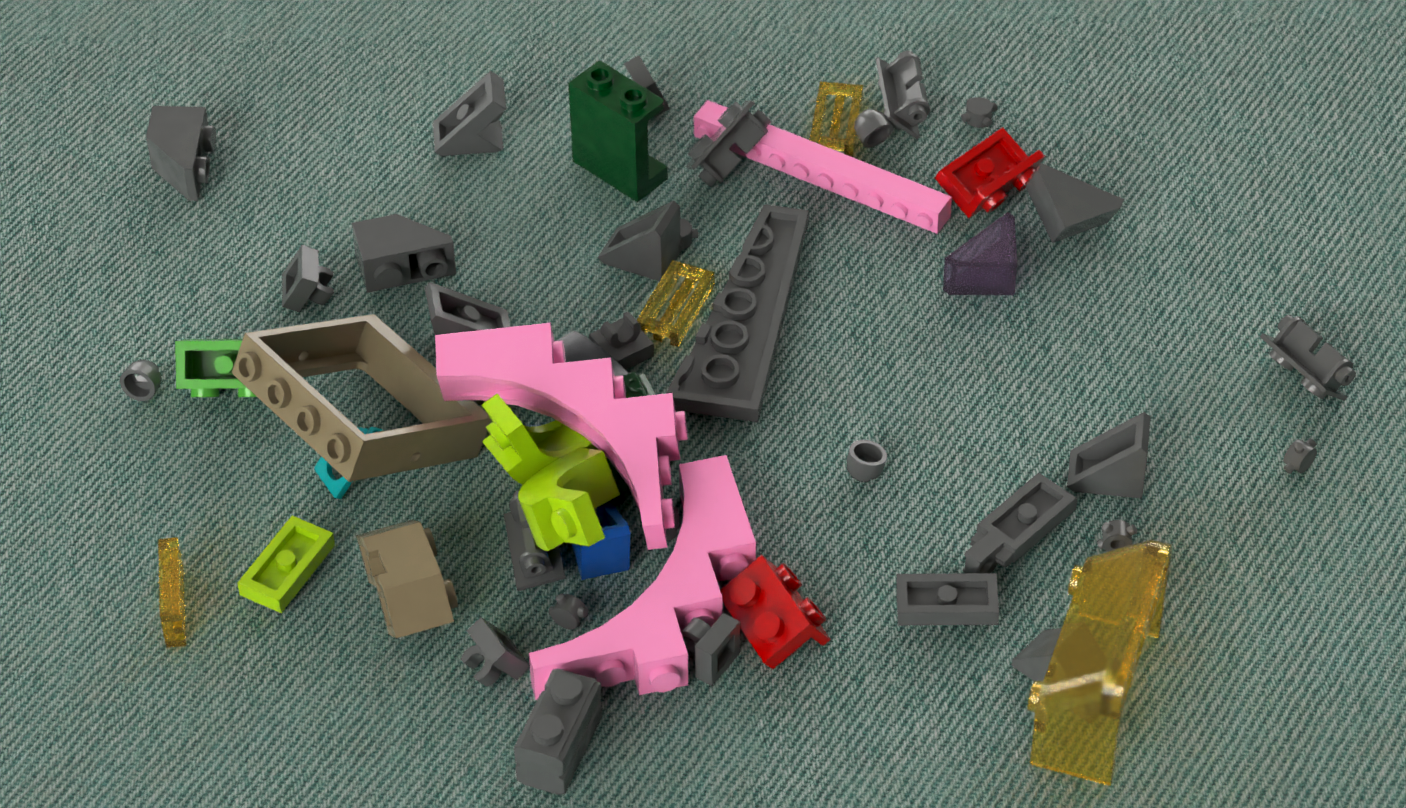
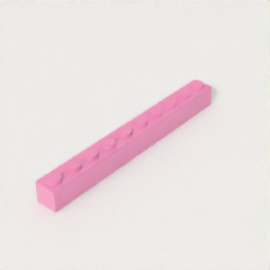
[694,100,952,234]

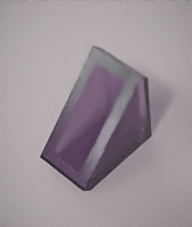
[943,212,1017,295]

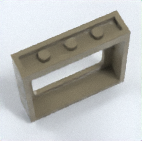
[232,314,491,482]

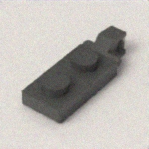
[963,473,1078,573]

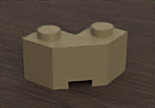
[356,519,458,639]

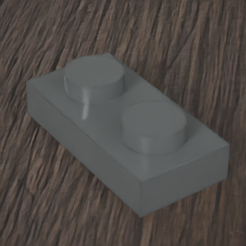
[896,573,999,626]

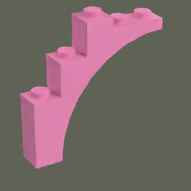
[435,323,688,550]
[529,455,756,700]

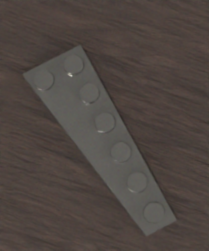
[666,204,809,422]

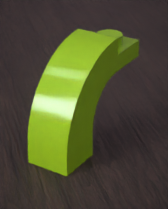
[482,393,607,485]
[518,447,620,551]

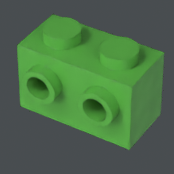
[175,339,257,397]

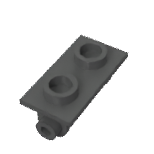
[876,51,930,139]
[686,100,771,188]
[1260,315,1356,401]
[504,490,566,591]

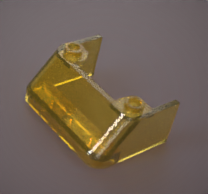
[1027,539,1172,786]

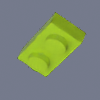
[237,515,335,613]

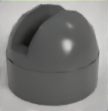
[854,109,894,148]
[120,359,162,401]
[846,440,887,482]

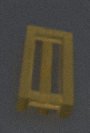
[810,81,863,157]
[637,260,715,347]
[158,537,186,648]

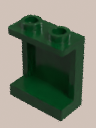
[568,61,668,202]

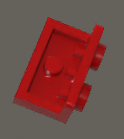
[935,127,1045,218]
[720,555,831,669]

